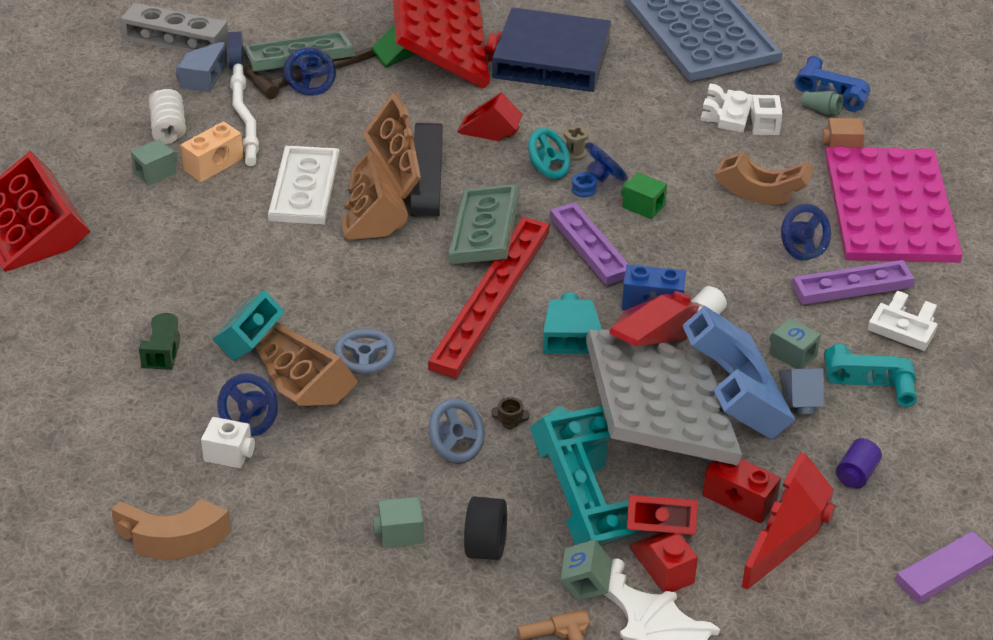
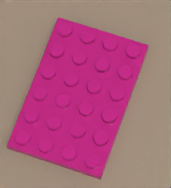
[825,146,963,263]

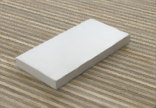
[268,146,340,225]

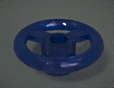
[284,47,336,96]
[585,142,628,183]
[781,204,831,261]
[217,373,278,436]

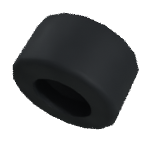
[464,496,507,560]

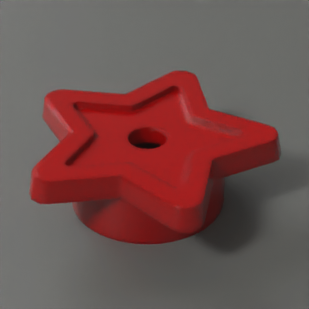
[484,31,502,61]

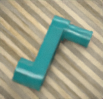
[824,344,917,407]

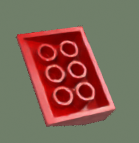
[0,150,91,272]

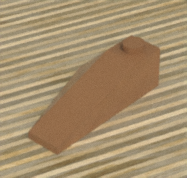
[363,92,421,199]
[342,150,408,240]
[255,322,358,406]

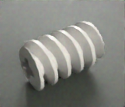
[148,89,186,144]

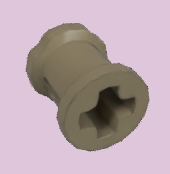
[564,125,588,161]

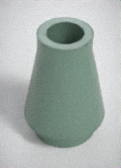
[801,91,843,117]

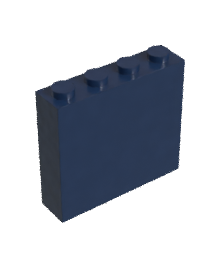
[492,7,611,92]

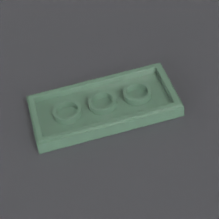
[243,31,355,72]
[448,184,520,264]

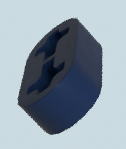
[228,31,243,69]

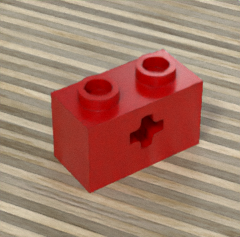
[702,459,781,524]

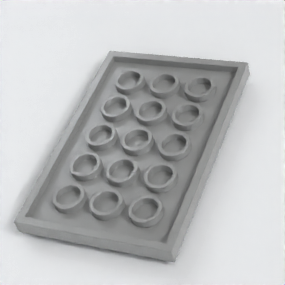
[586,329,742,465]

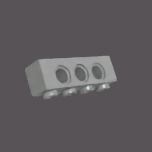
[120,3,228,52]

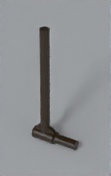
[243,47,376,99]

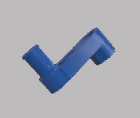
[795,56,870,112]

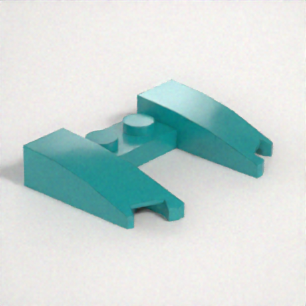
[529,406,656,546]

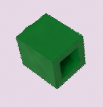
[621,172,667,219]

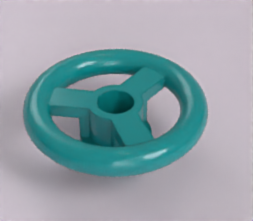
[528,127,571,180]

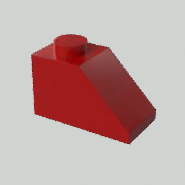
[457,92,523,141]
[627,495,698,536]
[629,533,698,593]

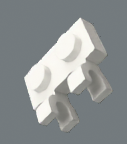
[700,83,752,133]
[868,291,938,351]

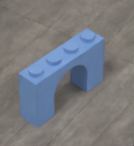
[682,305,795,439]

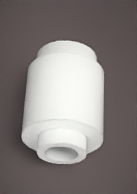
[691,286,727,315]

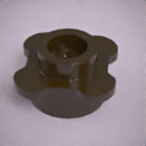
[491,397,530,429]

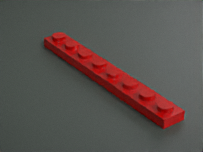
[428,217,550,379]

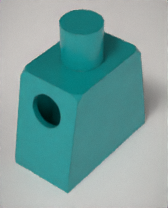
[542,292,602,354]

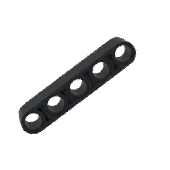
[411,123,443,216]

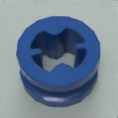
[572,172,597,198]

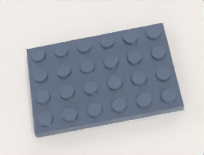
[624,0,782,82]

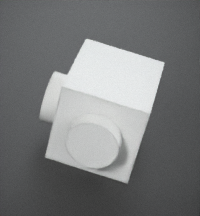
[201,417,255,468]

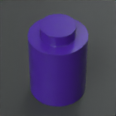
[836,438,882,489]

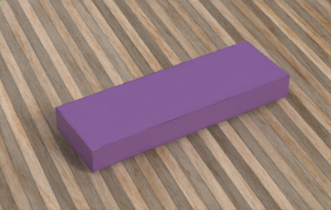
[895,531,993,604]

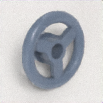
[333,328,396,374]
[429,398,485,463]

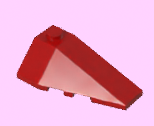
[609,291,699,346]
[742,452,836,589]

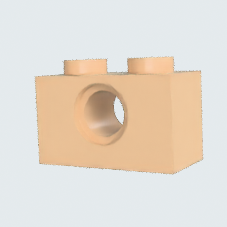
[180,121,244,182]

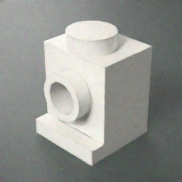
[750,95,783,135]

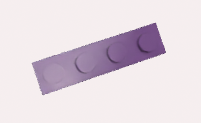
[550,202,629,286]
[792,260,915,305]

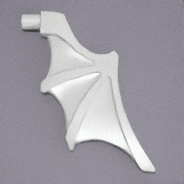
[603,559,720,640]

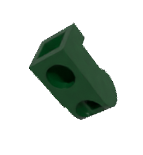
[139,313,180,370]

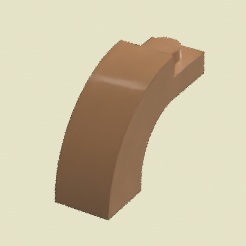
[714,151,814,205]
[111,498,231,559]

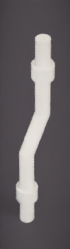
[230,63,259,166]

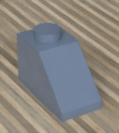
[176,42,227,92]
[779,368,824,414]

